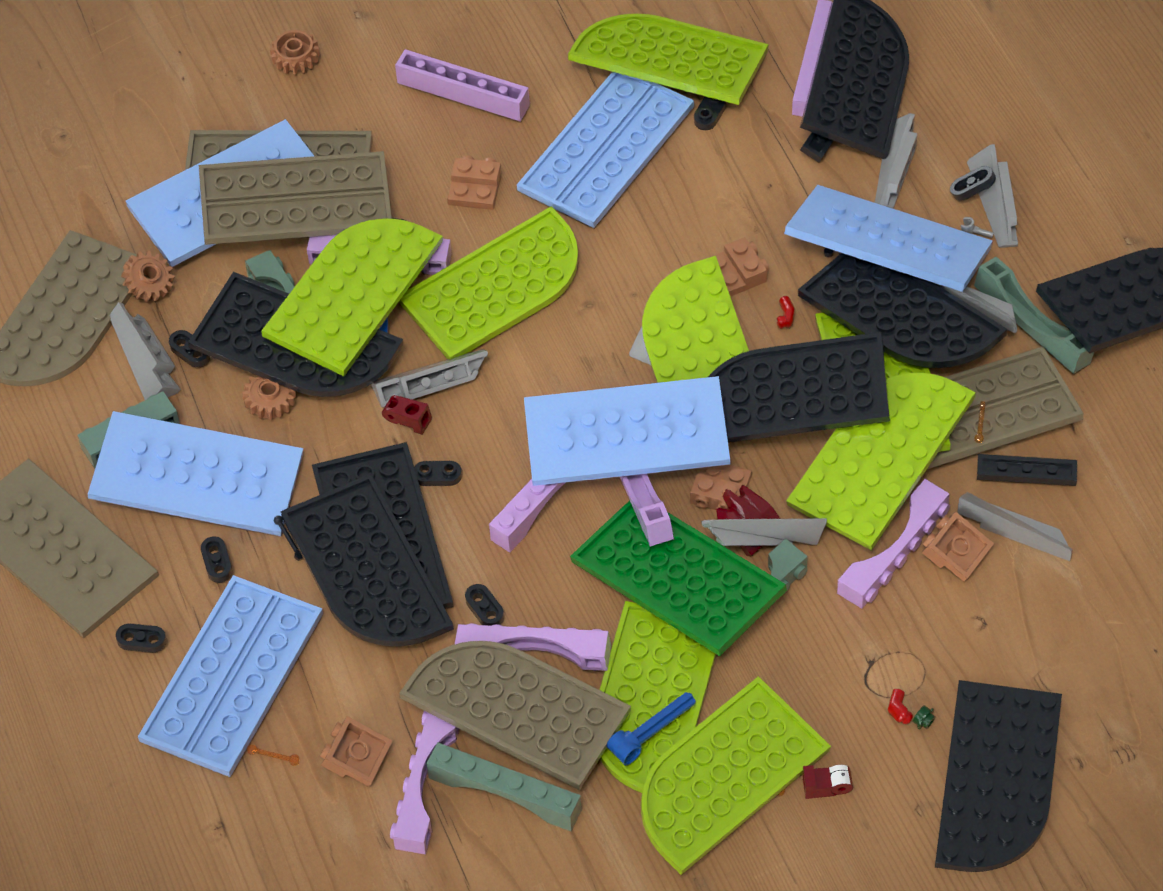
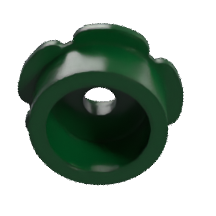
[912,705,936,729]

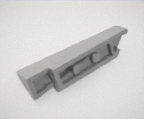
[875,113,917,209]
[967,144,1018,248]
[935,283,1018,333]
[109,302,181,400]
[371,349,488,407]
[958,492,1073,561]
[701,518,827,546]

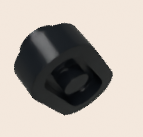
[694,96,726,130]
[950,166,996,201]
[169,330,210,367]
[414,461,462,486]
[201,536,232,583]
[465,584,504,626]
[115,623,167,653]

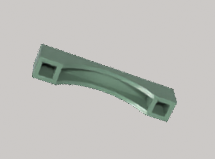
[974,257,1094,374]
[426,742,582,831]

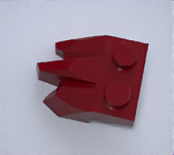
[716,485,781,556]

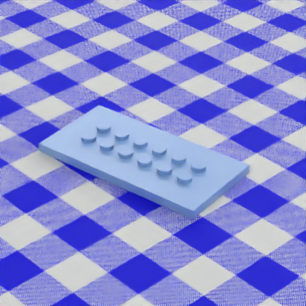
[517,72,694,228]
[126,119,314,267]
[784,185,993,292]
[524,376,730,486]
[88,411,303,536]
[138,575,323,777]

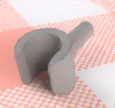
[961,217,994,238]

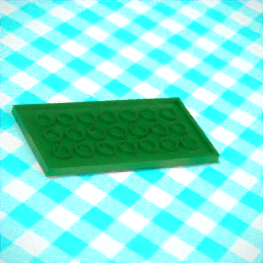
[570,500,787,656]

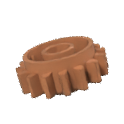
[270,30,320,74]
[121,250,174,302]
[242,376,296,420]

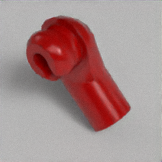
[776,296,795,329]
[888,689,913,724]

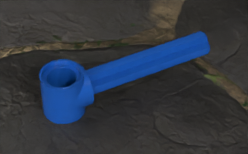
[607,692,696,765]

